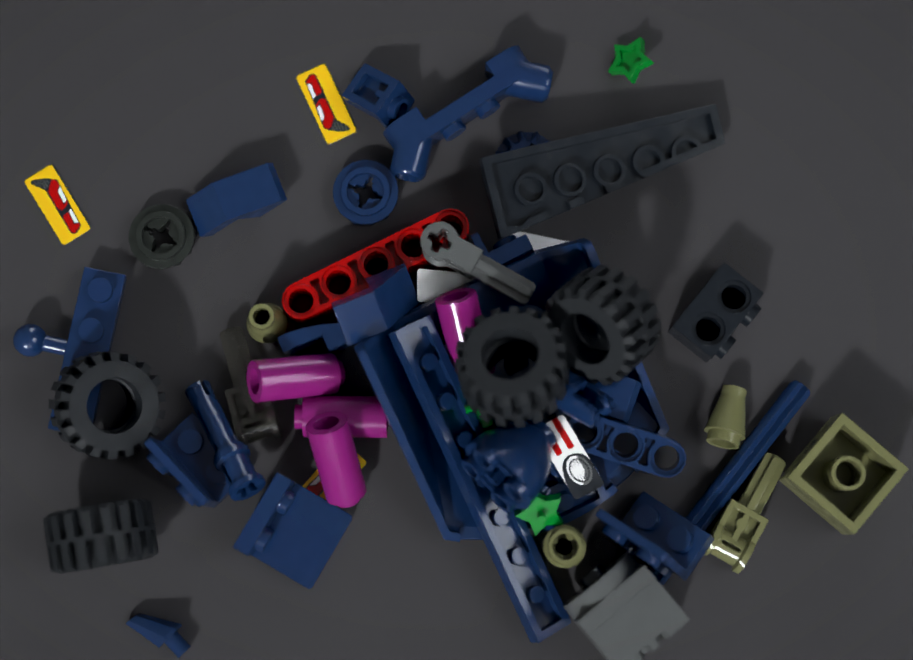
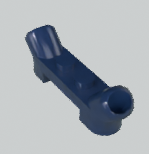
[383,45,553,182]

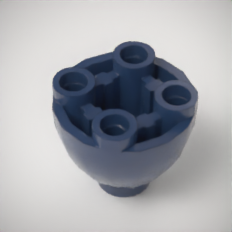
[461,419,557,512]

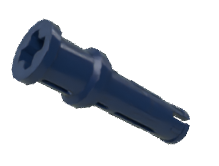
[185,380,266,501]

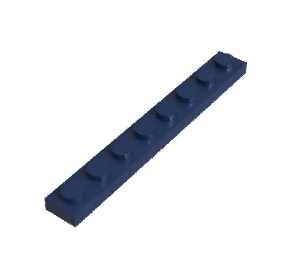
[388,315,572,643]

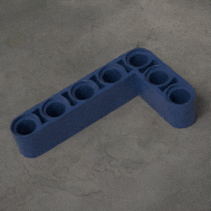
[492,305,686,478]

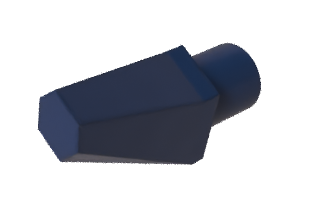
[125,613,191,658]

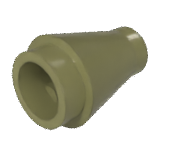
[246,303,288,343]
[704,385,747,450]
[543,525,586,568]

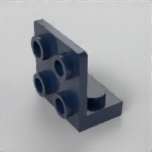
[144,412,230,508]
[233,472,353,589]
[595,491,714,581]

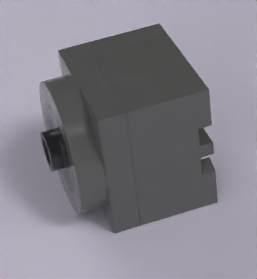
[563,551,690,660]

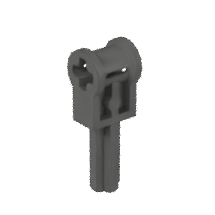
[421,222,536,305]

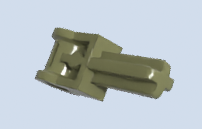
[704,452,786,574]

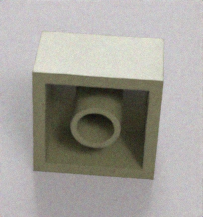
[779,413,909,535]

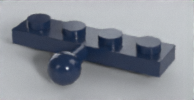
[13,267,127,431]

